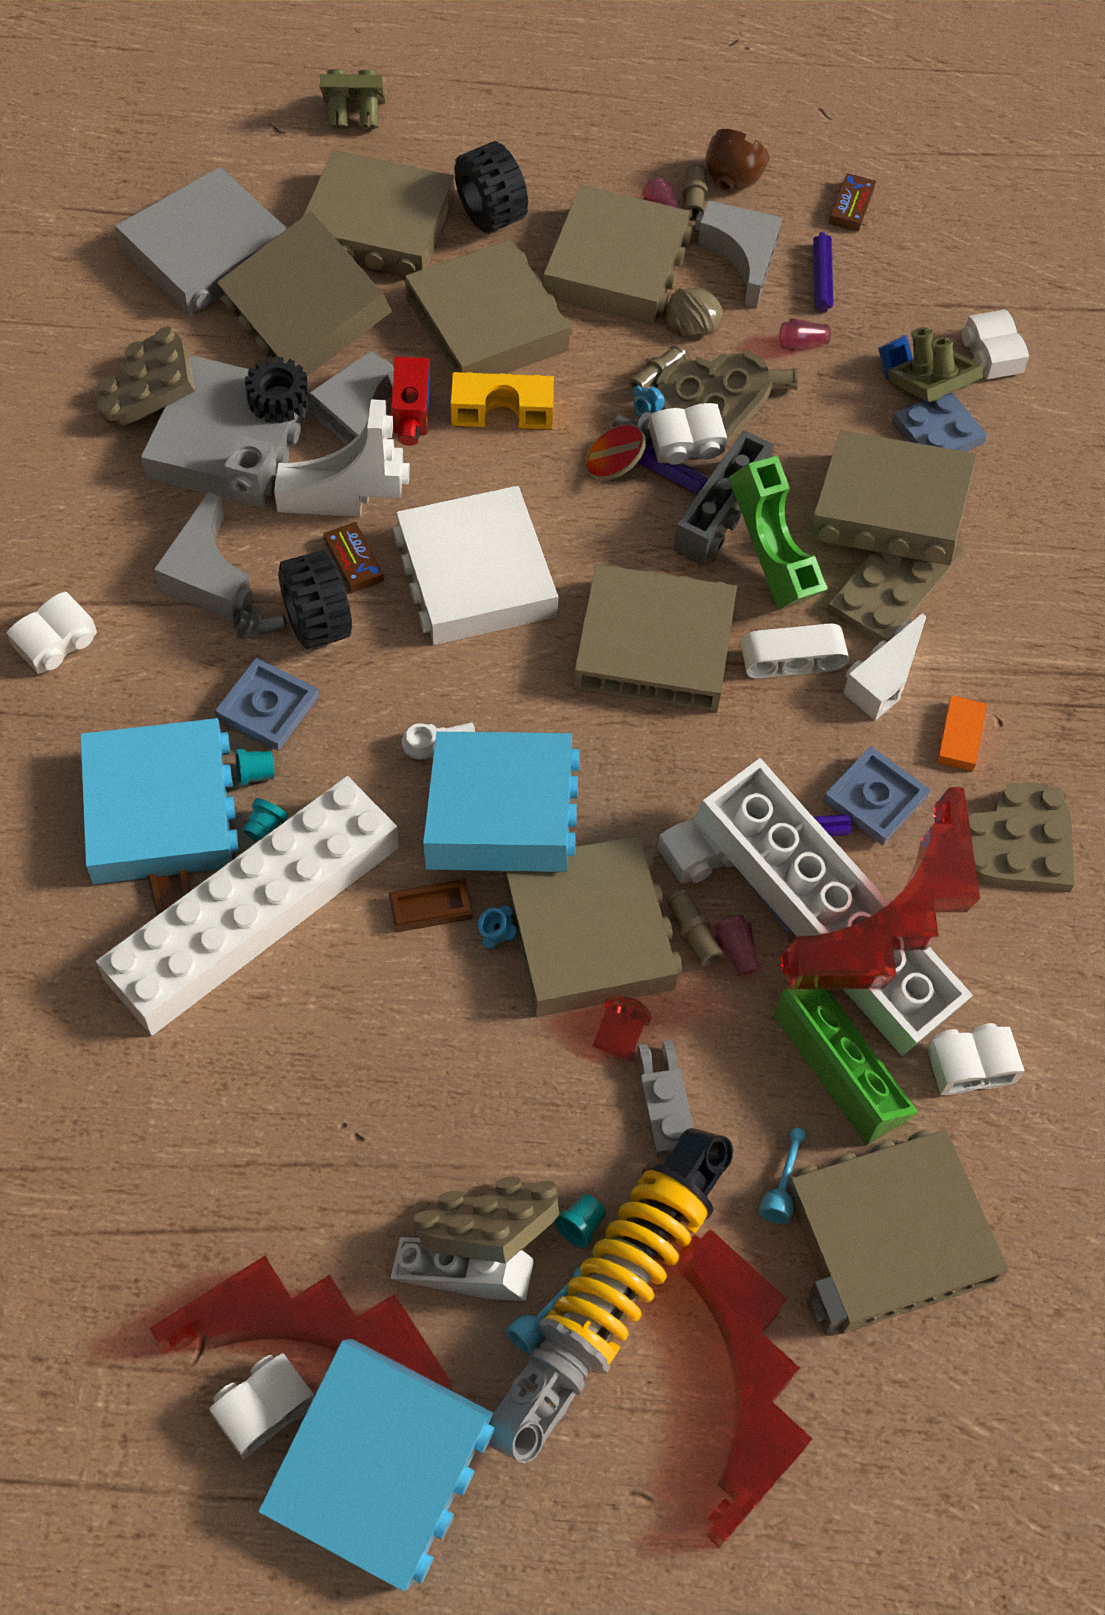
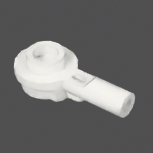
[402,722,475,759]

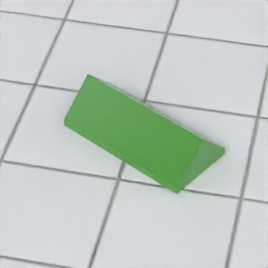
[774,984,919,1145]

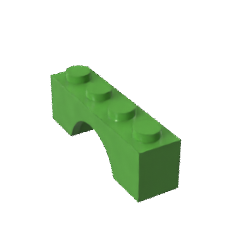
[728,455,827,610]

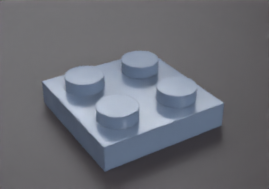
[892,392,987,452]
[215,657,319,751]
[823,746,930,846]

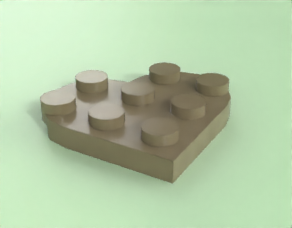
[97,326,195,425]
[657,350,772,448]
[956,782,1075,892]
[413,1176,559,1263]

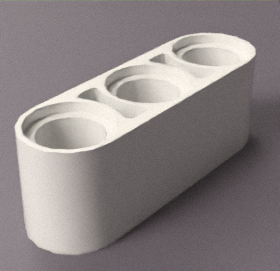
[740,624,849,679]

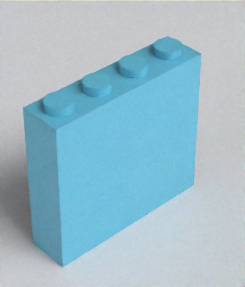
[81,718,239,885]
[423,731,580,872]
[259,1339,495,1592]

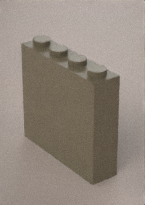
[303,150,454,276]
[543,185,694,325]
[217,211,392,376]
[405,239,572,374]
[812,430,976,566]
[573,564,737,713]
[503,835,682,1017]
[786,1129,1009,1334]

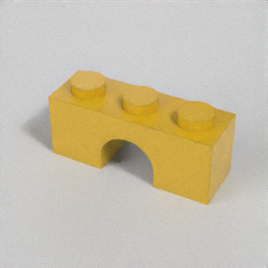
[451,372,554,430]

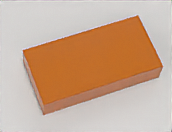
[936,695,987,772]

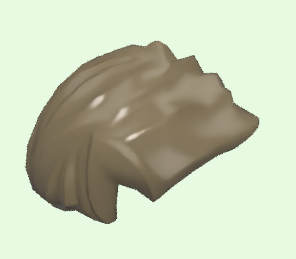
[665,288,723,338]

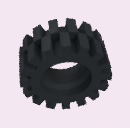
[245,357,309,423]

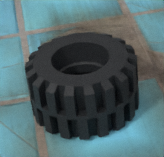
[454,141,528,233]
[278,550,352,650]

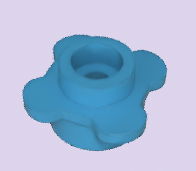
[632,386,665,416]
[478,905,518,949]

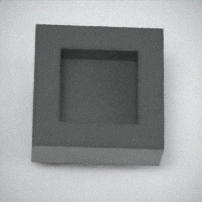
[807,1276,847,1334]

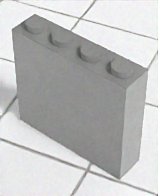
[115,167,287,316]
[141,355,311,508]

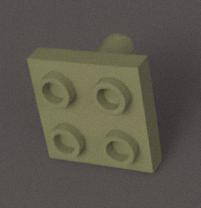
[320,69,385,129]
[888,327,983,402]

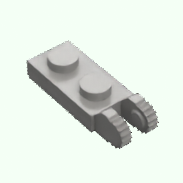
[637,1040,694,1157]

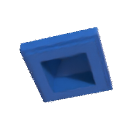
[878,335,913,379]

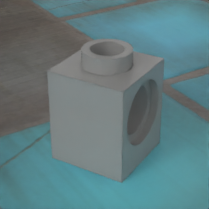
[224,434,276,497]

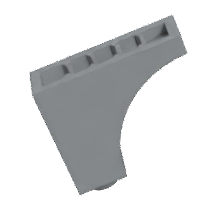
[694,200,783,309]
[310,350,394,445]
[154,492,253,621]

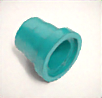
[235,748,275,787]
[242,798,289,842]
[554,1194,606,1248]

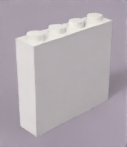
[392,486,558,645]

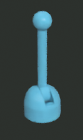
[758,1127,806,1224]
[506,1266,581,1355]

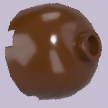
[705,129,770,191]

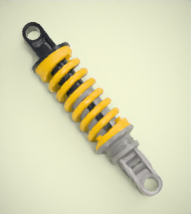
[488,1128,733,1463]

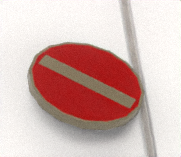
[585,424,646,481]

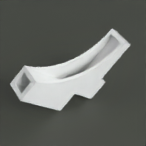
[274,399,410,517]

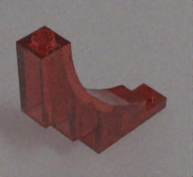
[781,787,980,989]
[678,1229,813,1549]
[150,1256,452,1391]

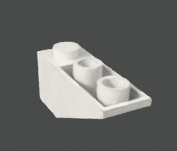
[843,613,926,721]
[391,1237,534,1301]

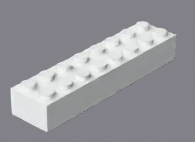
[693,758,973,1056]
[96,776,399,1036]

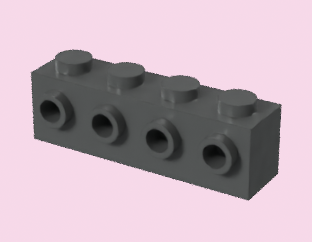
[673,430,774,565]

